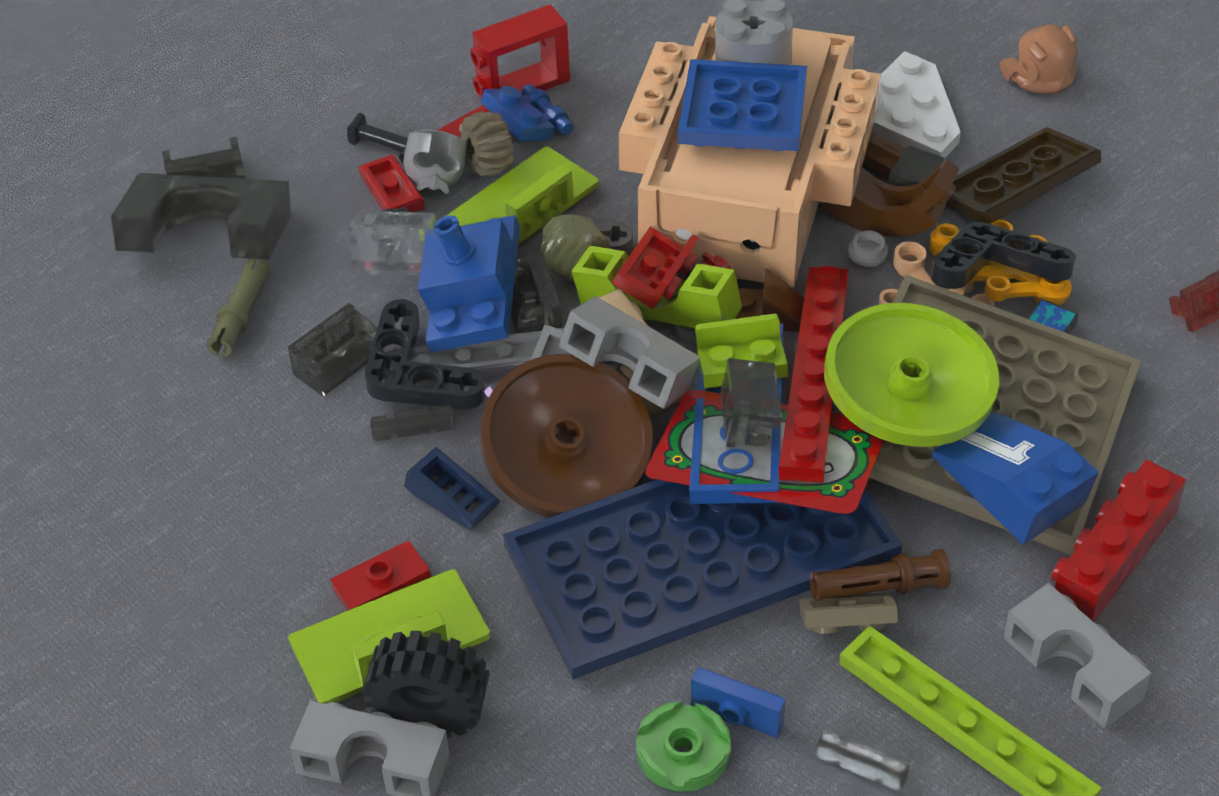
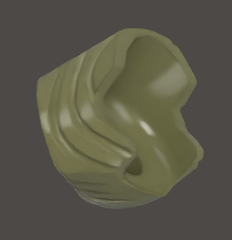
[540,214,611,282]

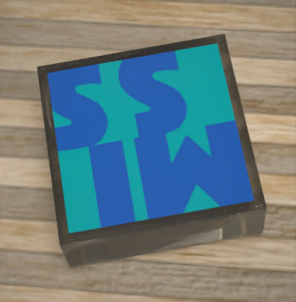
[1027,298,1078,334]

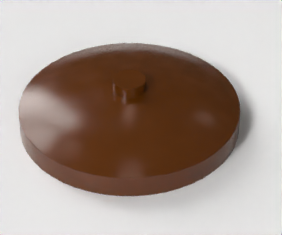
[480,354,653,517]

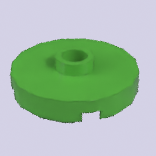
[636,701,731,792]

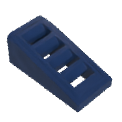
[404,447,500,530]

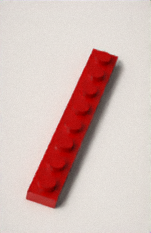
[779,266,849,483]

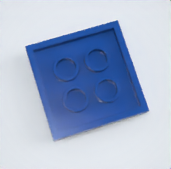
[678,59,807,152]

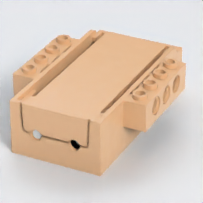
[619,16,881,288]

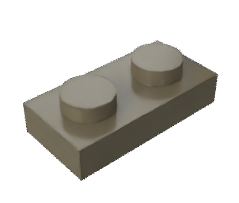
[799,593,898,634]

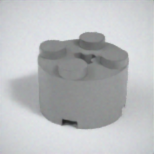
[715,0,793,65]

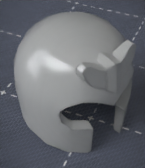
[403,129,467,194]

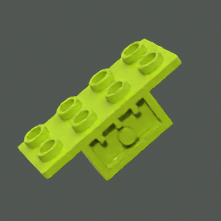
[446,146,599,245]
[288,569,490,704]

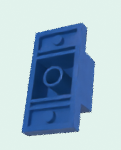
[418,215,520,353]

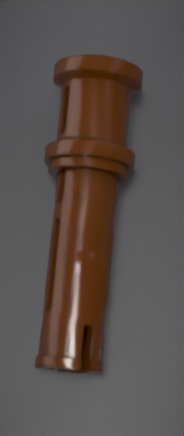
[810,549,951,601]

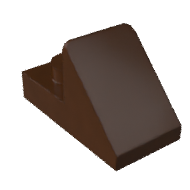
[735,269,804,332]

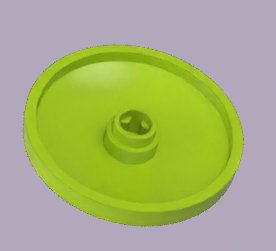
[824,303,999,447]

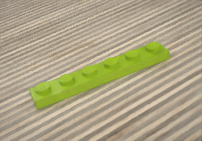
[839,625,1102,796]

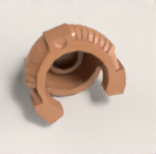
[999,24,1078,95]

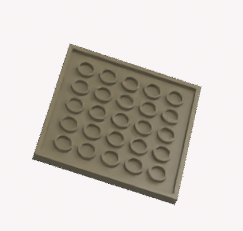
[841,274,1141,555]

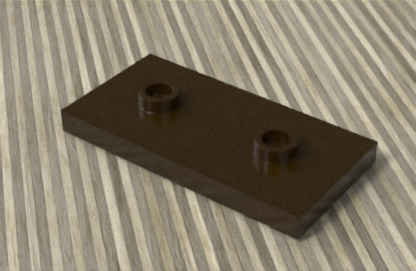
[946,127,1102,224]

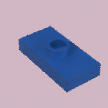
[691,667,786,738]

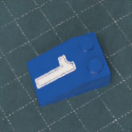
[931,412,1099,545]

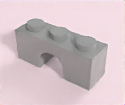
[558,296,701,409]
[1003,583,1152,729]
[290,701,450,796]

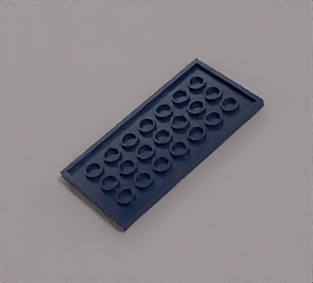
[503,480,902,679]

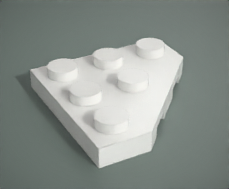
[872,51,961,164]

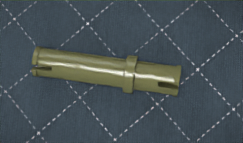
[206,257,271,357]

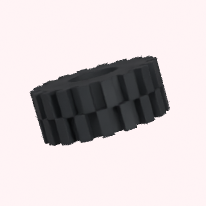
[362,631,489,738]

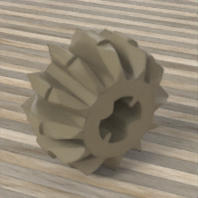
[459,111,514,176]

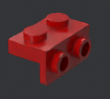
[612,226,699,310]

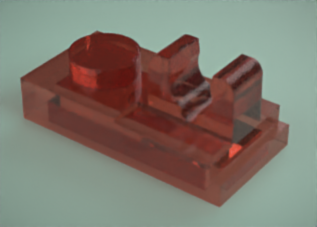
[1169,270,1219,332]

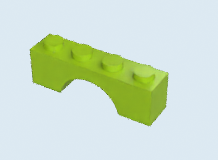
[572,246,742,328]

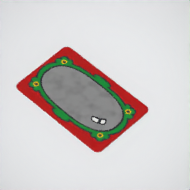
[645,390,884,514]

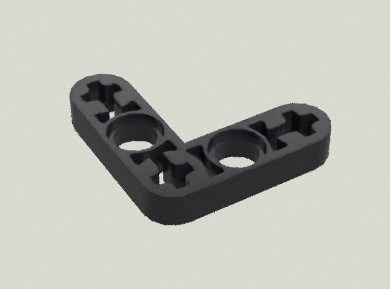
[931,222,1076,289]
[365,299,485,409]

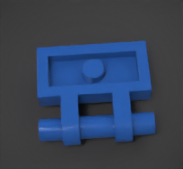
[481,84,574,142]

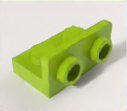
[695,314,788,388]

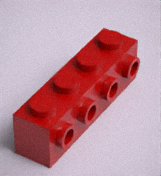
[1051,459,1186,622]

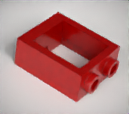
[470,4,570,98]

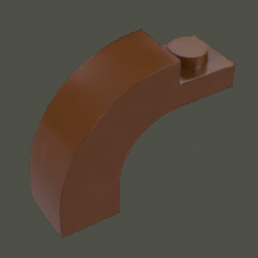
[821,159,959,237]

